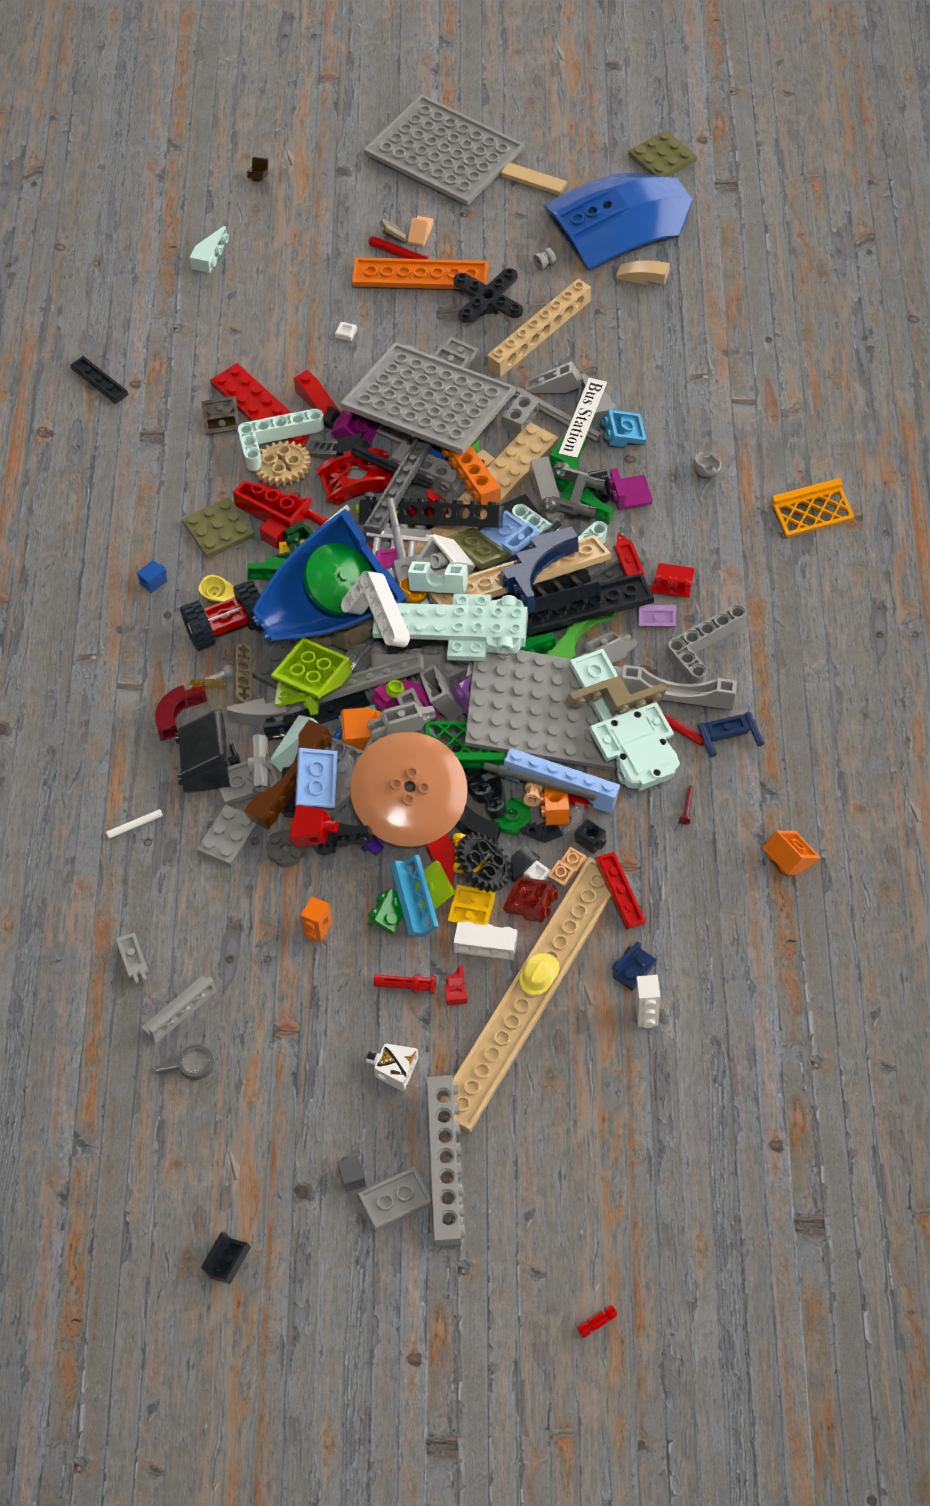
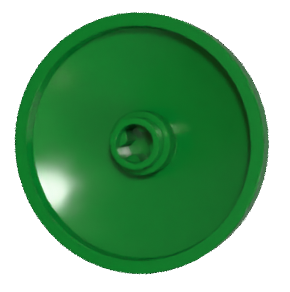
[303,543,372,616]

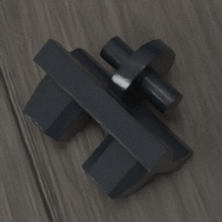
[263,714,297,741]

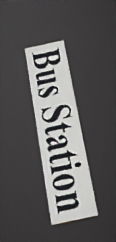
[559,378,607,458]

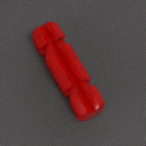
[577,1305,617,1338]

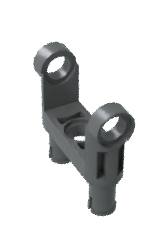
[541,462,605,518]

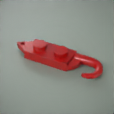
[613,532,653,594]

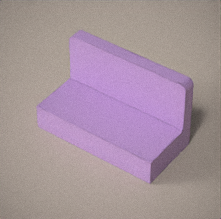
[638,605,676,626]

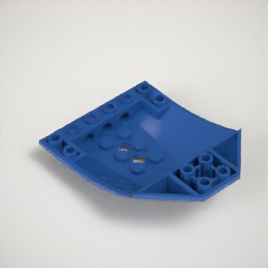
[544,173,693,271]

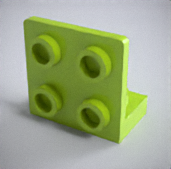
[275,681,319,715]

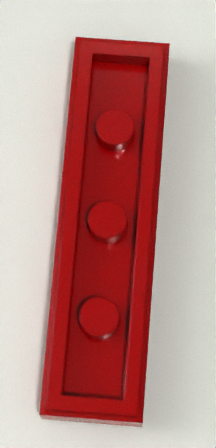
[595,851,646,930]

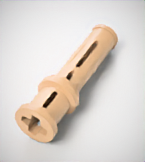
[524,782,542,807]

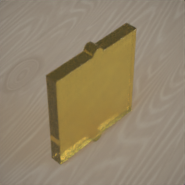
[189,679,226,690]

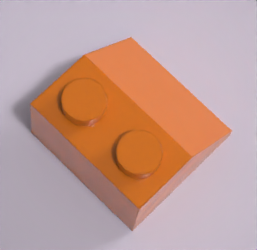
[341,707,383,751]
[762,831,821,875]

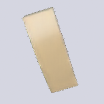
[616,261,670,285]

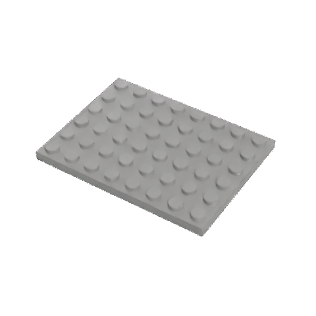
[364,94,525,206]
[340,342,516,455]
[464,650,623,771]

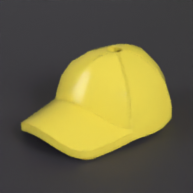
[198,575,235,603]

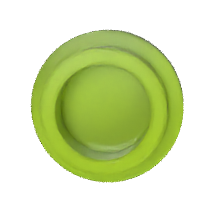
[385,680,405,698]

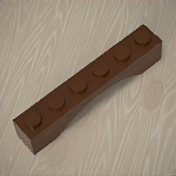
[244,719,333,829]

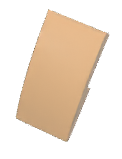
[548,847,588,887]

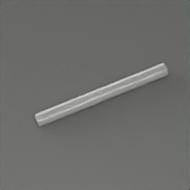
[514,387,601,442]

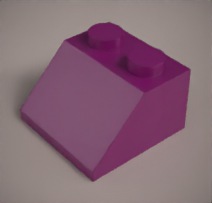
[331,409,381,444]

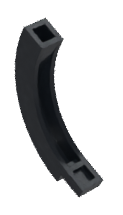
[452,745,501,844]

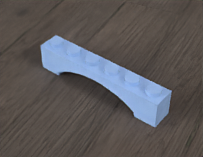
[504,749,620,814]

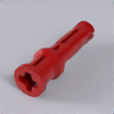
[374,974,436,994]

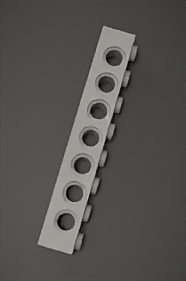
[427,1075,466,1247]

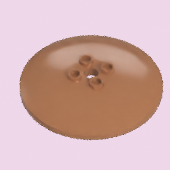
[350,732,467,848]

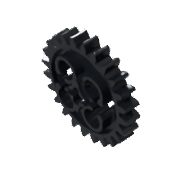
[454,832,512,893]

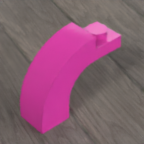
[372,680,440,721]

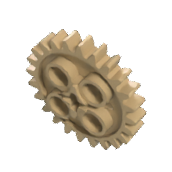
[255,440,311,487]

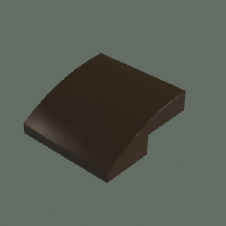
[201,396,240,435]

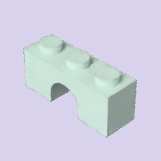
[408,561,468,594]

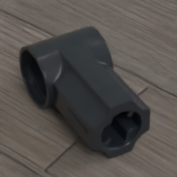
[588,469,612,504]

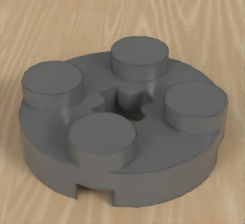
[266,830,306,867]

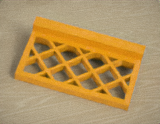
[770,478,854,538]

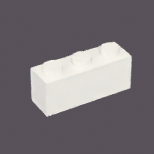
[454,922,518,960]
[635,975,660,1028]

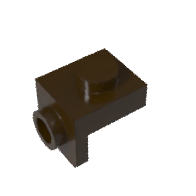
[247,156,269,181]

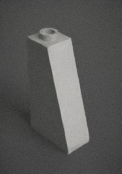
[529,456,565,524]

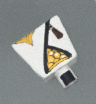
[366,1044,418,1092]

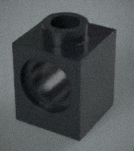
[575,819,607,854]

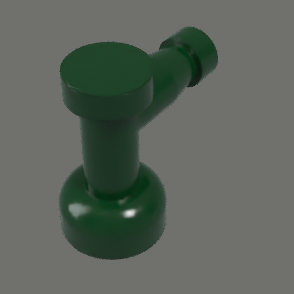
[275,535,300,559]

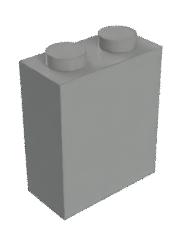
[419,664,464,721]

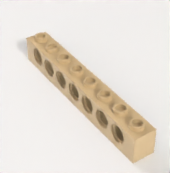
[487,279,591,377]

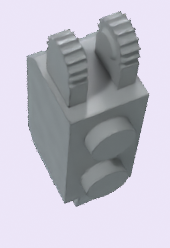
[577,631,638,664]
[367,702,436,738]

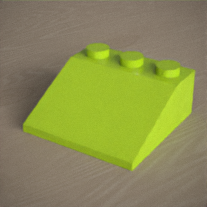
[271,638,352,699]

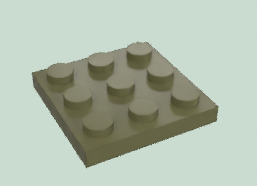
[628,130,697,177]
[182,497,255,559]

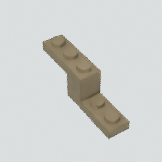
[296,618,374,650]
[566,675,667,716]

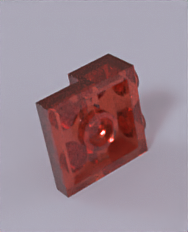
[503,877,559,923]

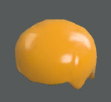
[399,577,427,604]

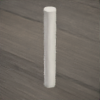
[106,809,163,839]

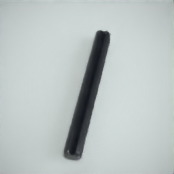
[351,445,434,489]

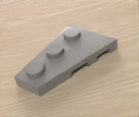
[383,523,431,537]

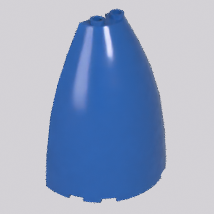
[252,509,407,642]

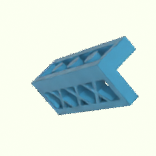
[390,855,439,937]

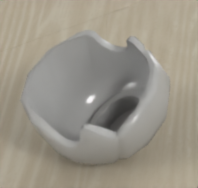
[694,452,722,477]

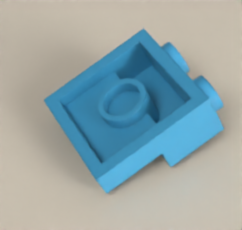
[601,409,647,447]

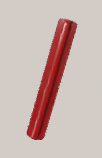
[369,236,428,259]

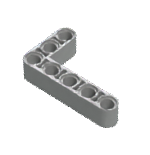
[668,604,746,684]

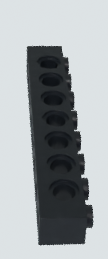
[359,496,504,528]

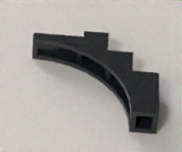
[281,767,375,855]

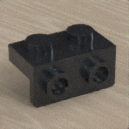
[201,1232,251,1284]

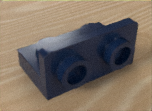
[612,941,657,991]

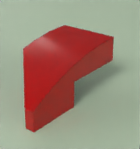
[445,965,467,1006]

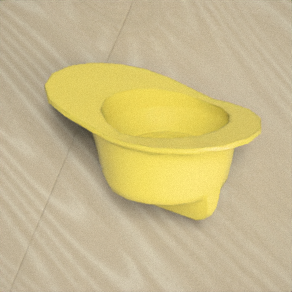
[519,953,560,995]

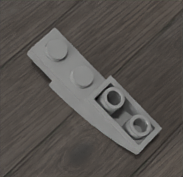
[227,698,305,725]

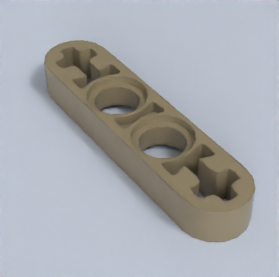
[233,643,252,704]

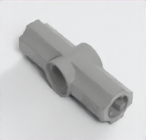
[248,734,272,793]

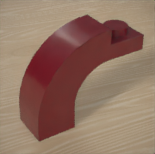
[155,685,207,741]

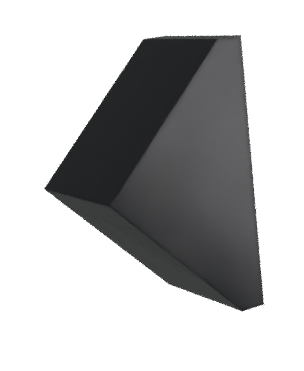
[336,433,371,456]

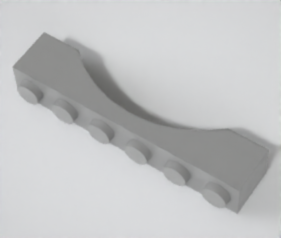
[622,665,737,710]

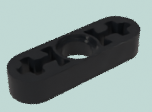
[486,777,507,819]

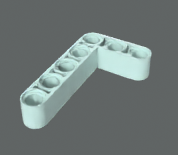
[238,409,324,471]
[512,504,607,544]

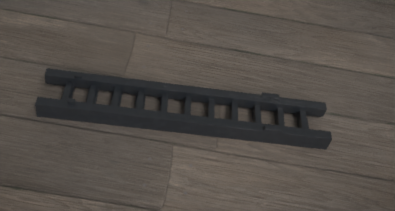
[379,569,601,655]

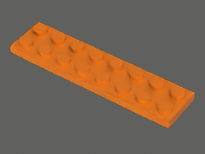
[352,257,488,290]

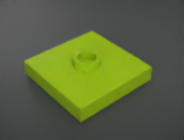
[416,861,455,910]

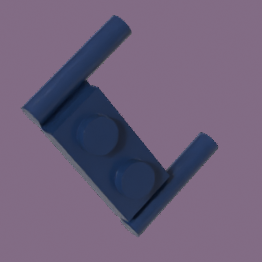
[697,712,764,757]

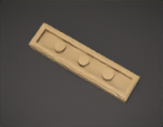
[501,162,567,196]

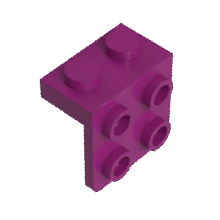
[608,468,653,510]

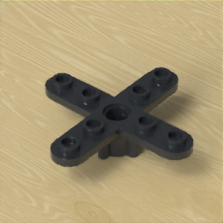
[453,268,523,323]

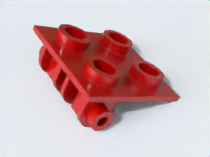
[653,563,695,598]

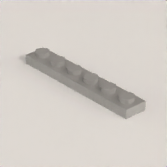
[317,653,424,703]

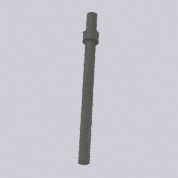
[483,762,597,801]

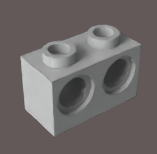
[502,393,539,434]

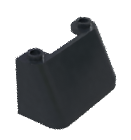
[175,709,230,792]

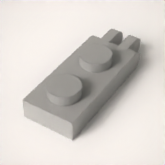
[116,932,149,984]

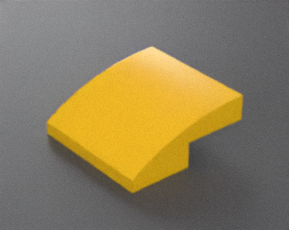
[448,885,496,925]

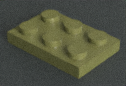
[446,527,509,570]

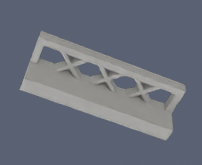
[141,976,217,1044]

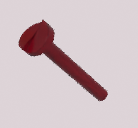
[679,786,693,825]

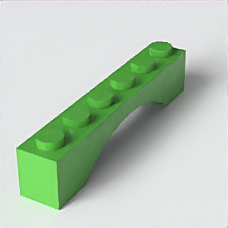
[546,612,619,659]

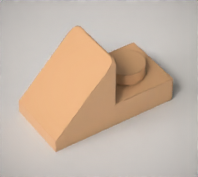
[408,216,434,247]

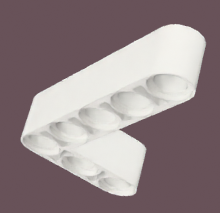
[341,571,410,647]

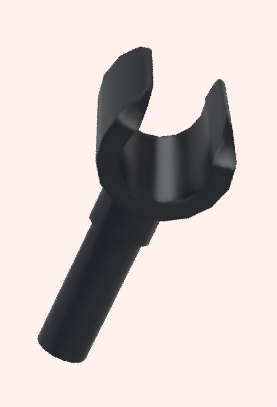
[228,744,241,766]

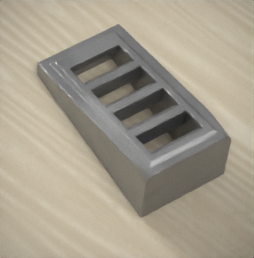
[307,440,340,460]

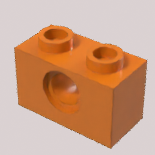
[540,787,569,825]
[300,896,332,942]

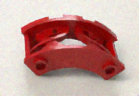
[315,448,393,505]

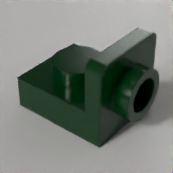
[284,521,313,542]

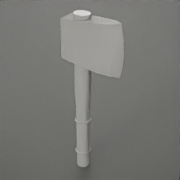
[386,498,419,585]

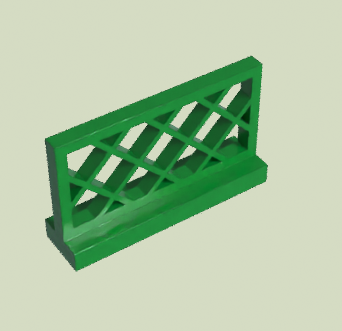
[424,721,505,768]

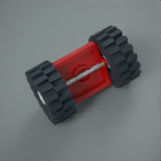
[180,580,261,650]

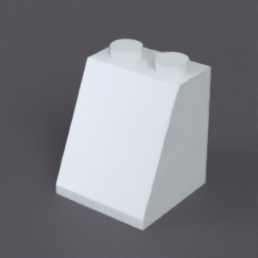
[416,534,475,575]

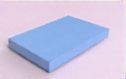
[295,748,337,810]

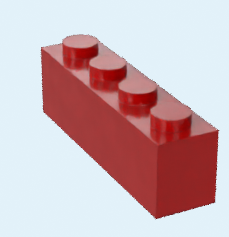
[233,480,312,527]

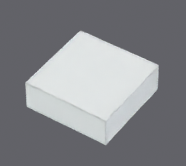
[335,322,357,341]
[524,860,551,887]

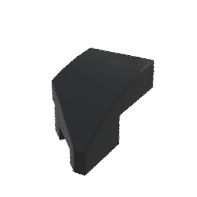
[520,821,563,843]
[510,845,540,882]

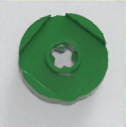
[493,797,531,836]

